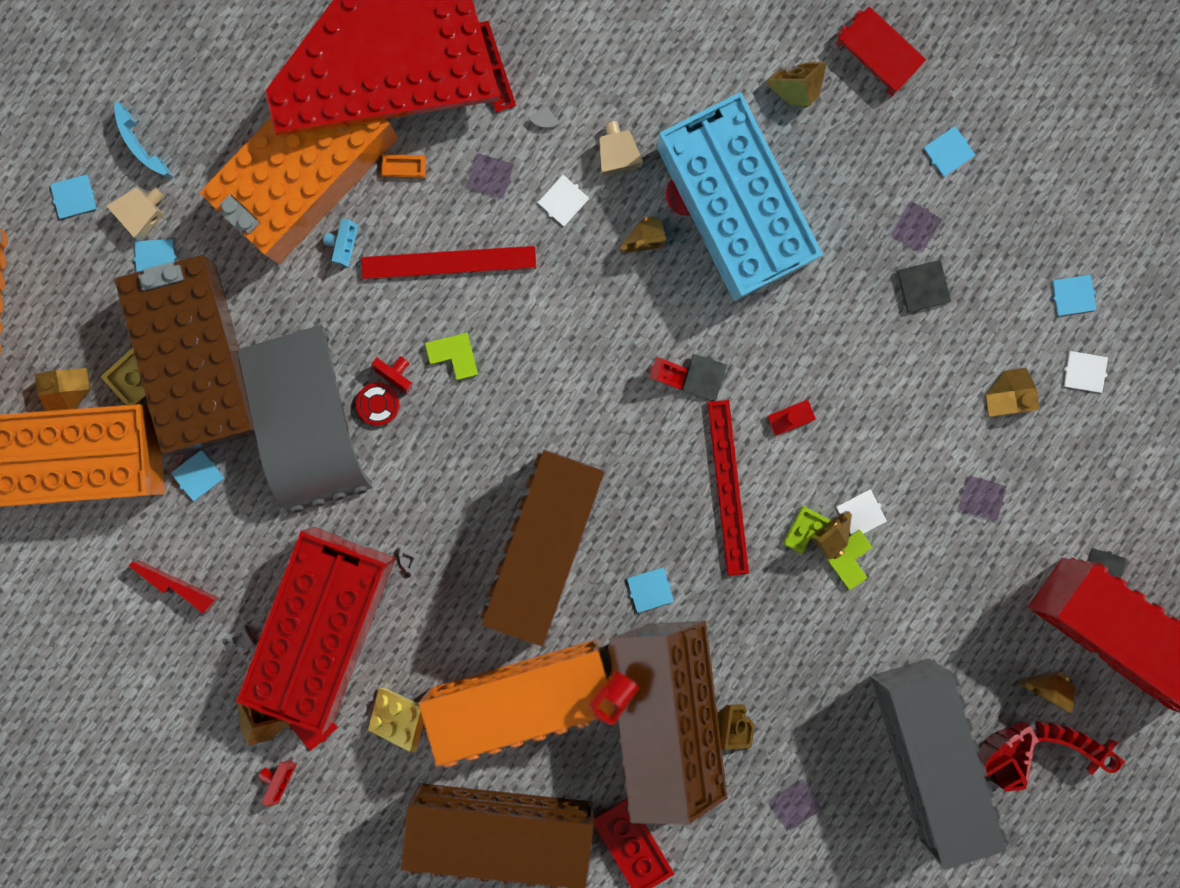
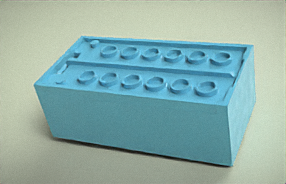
[656,92,823,302]

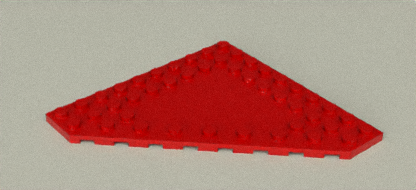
[265,0,500,136]

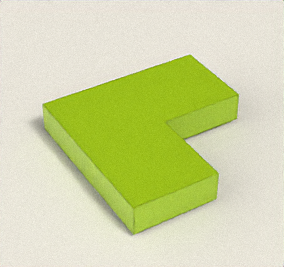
[425,332,478,380]
[782,505,832,555]
[825,529,873,590]

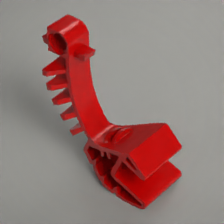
[977,721,1126,792]

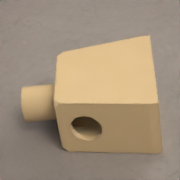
[599,121,643,177]
[107,187,165,241]

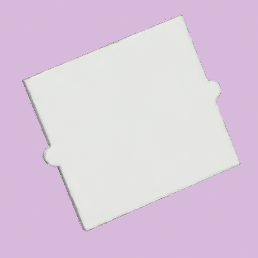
[538,175,590,227]
[1064,351,1108,393]
[837,489,887,534]

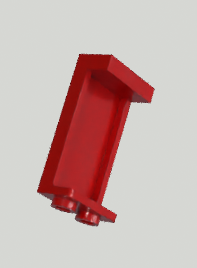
[836,6,927,97]

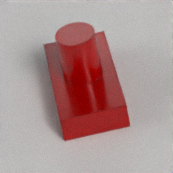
[371,356,412,395]
[650,357,688,390]
[767,399,816,436]
[258,760,297,807]

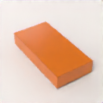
[381,154,426,179]

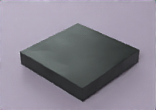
[897,260,951,313]

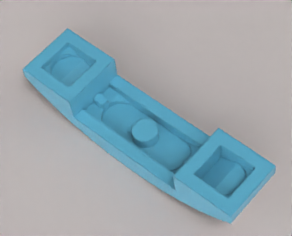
[114,101,174,180]

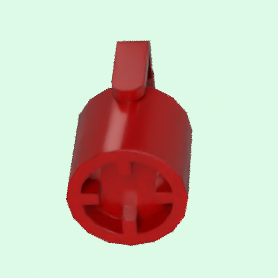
[589,669,640,725]

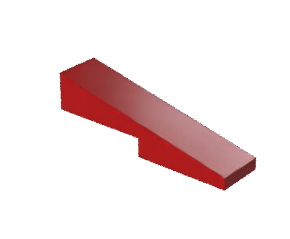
[479,20,517,112]
[129,560,219,614]

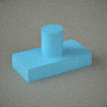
[323,218,358,267]

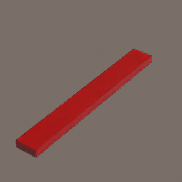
[361,246,537,280]
[707,400,749,576]

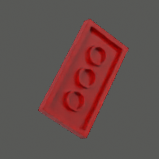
[593,797,675,888]

